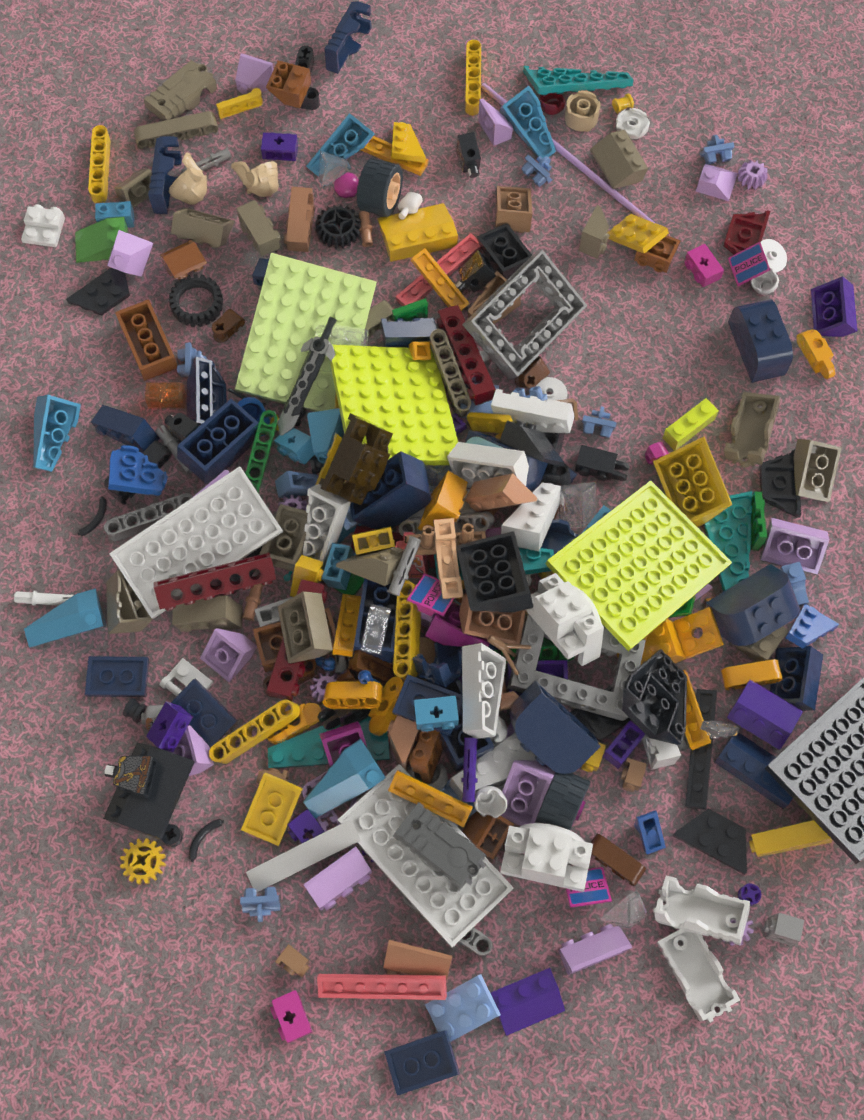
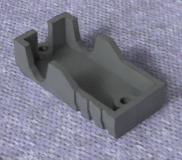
[393,802,486,891]

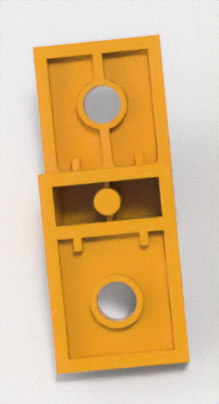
[617,607,724,666]

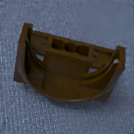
[319,413,393,505]

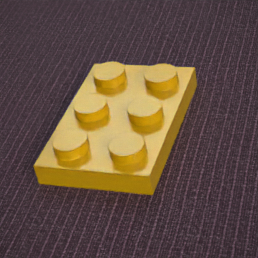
[608,214,669,253]
[241,772,303,846]

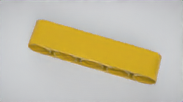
[465,40,481,116]
[88,125,111,203]
[393,580,421,680]
[209,700,300,764]

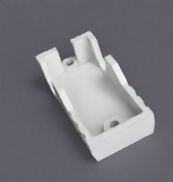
[653,875,750,945]
[657,929,740,1022]

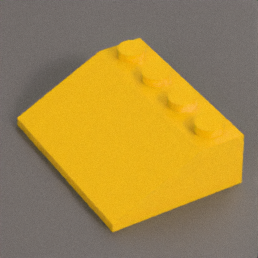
[377,203,458,262]
[653,436,732,527]

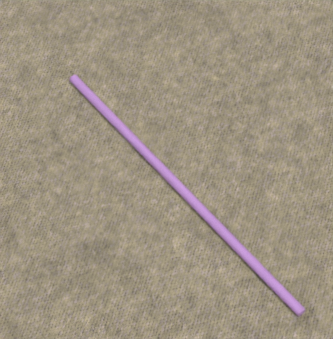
[481,83,655,223]

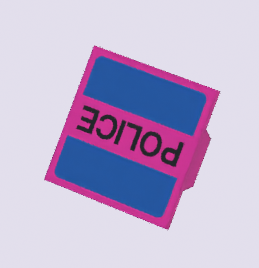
[728,242,771,286]
[407,573,455,616]
[566,867,612,908]

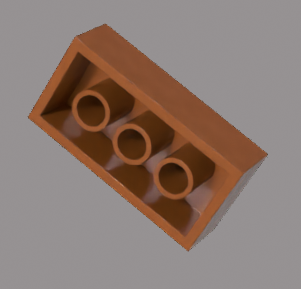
[115,299,178,381]
[253,608,336,673]

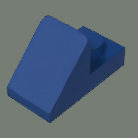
[634,810,666,855]

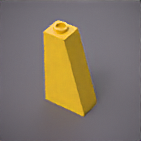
[749,820,832,857]

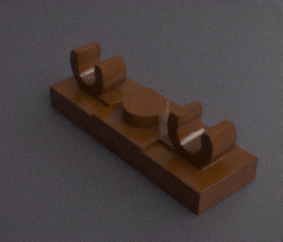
[348,650,398,685]

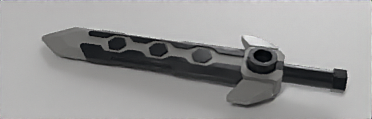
[278,317,337,436]

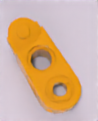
[796,329,835,379]
[368,676,405,736]
[267,703,322,745]

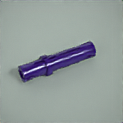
[461,738,478,802]

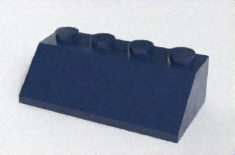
[714,730,793,809]

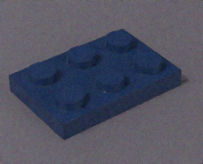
[85,656,149,697]
[392,675,463,736]
[171,678,238,748]
[384,1030,460,1096]

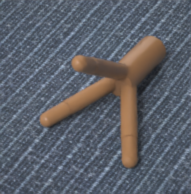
[487,635,531,675]

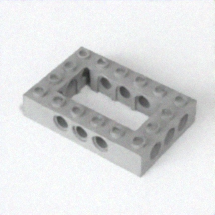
[462,250,588,379]
[507,612,646,721]

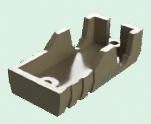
[144,60,217,121]
[724,392,781,468]

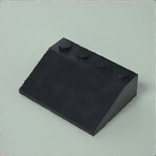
[456,531,533,612]
[103,742,195,839]

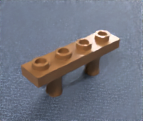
[406,523,486,555]

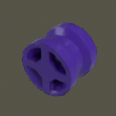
[737,883,762,906]

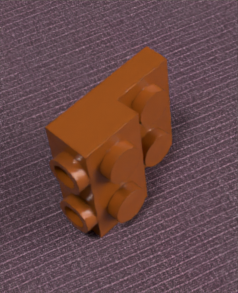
[634,235,681,273]
[409,730,443,784]

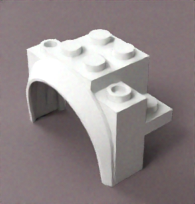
[526,573,604,666]
[500,823,593,892]

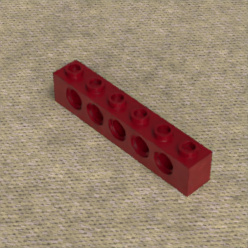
[436,304,496,406]
[154,553,276,610]
[267,579,328,701]

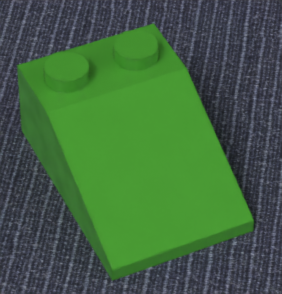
[75,217,128,263]

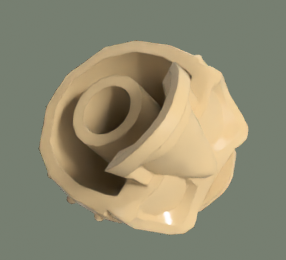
[169,152,207,205]
[231,161,279,197]

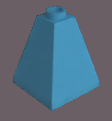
[307,408,344,463]

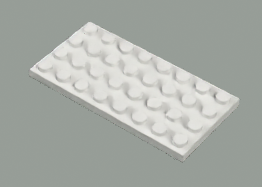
[109,466,283,619]
[338,764,514,948]

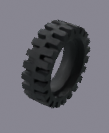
[169,274,223,327]

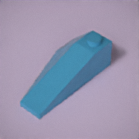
[500,86,556,159]
[306,113,375,177]
[33,395,81,472]
[24,588,106,648]
[303,739,386,818]

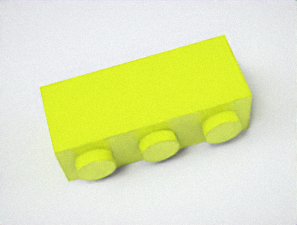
[662,398,719,451]

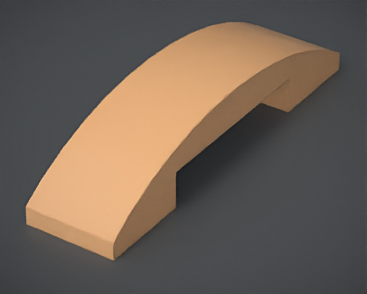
[433,518,463,599]

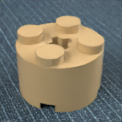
[565,91,600,132]

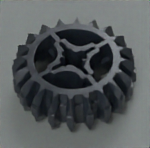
[315,204,362,249]

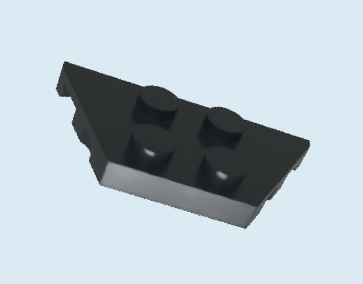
[66,268,130,316]
[760,449,801,518]
[570,686,631,742]
[673,808,747,875]

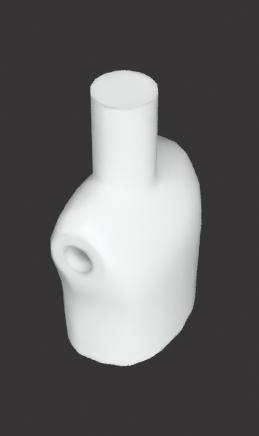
[398,192,423,220]

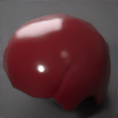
[539,93,565,115]

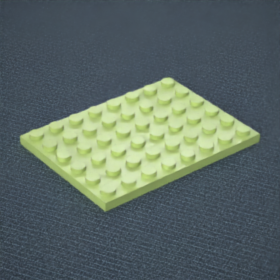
[235,253,377,412]

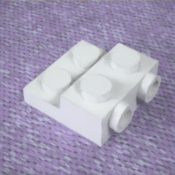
[21,204,65,247]

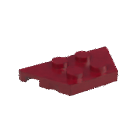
[723,210,771,255]

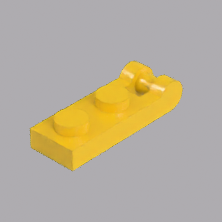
[216,88,263,119]
[466,412,513,433]

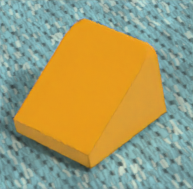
[409,342,431,360]

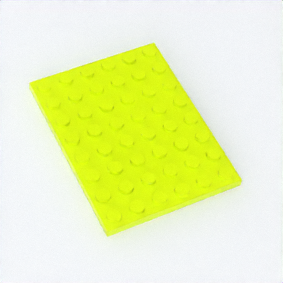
[330,345,458,465]
[545,481,732,651]

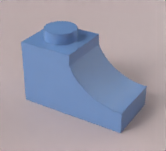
[275,471,318,499]
[780,562,809,606]

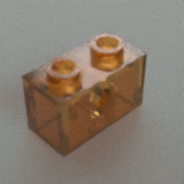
[145,382,186,409]

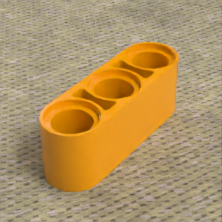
[721,659,783,690]
[323,681,383,709]

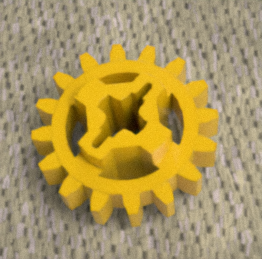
[120,838,166,885]

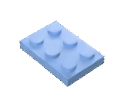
[425,974,501,1042]

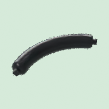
[77,496,107,536]
[188,819,224,862]

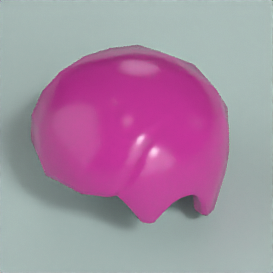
[334,172,359,198]

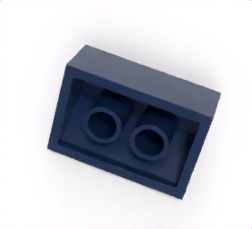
[770,646,823,711]

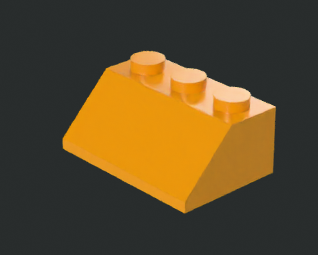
[418,470,468,531]

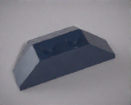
[187,357,227,425]

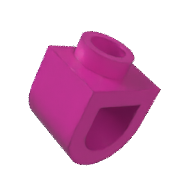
[645,441,669,465]

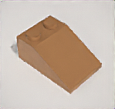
[495,186,533,233]

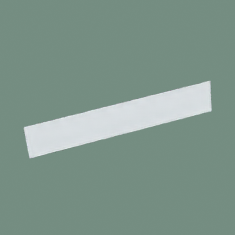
[246,819,361,892]

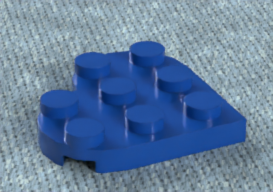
[108,445,168,496]

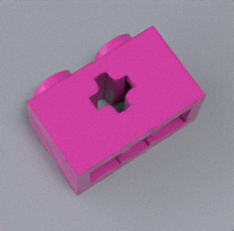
[684,244,724,287]
[270,990,313,1043]

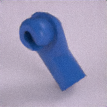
[315,656,336,671]
[358,670,380,684]

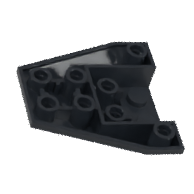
[622,649,687,745]

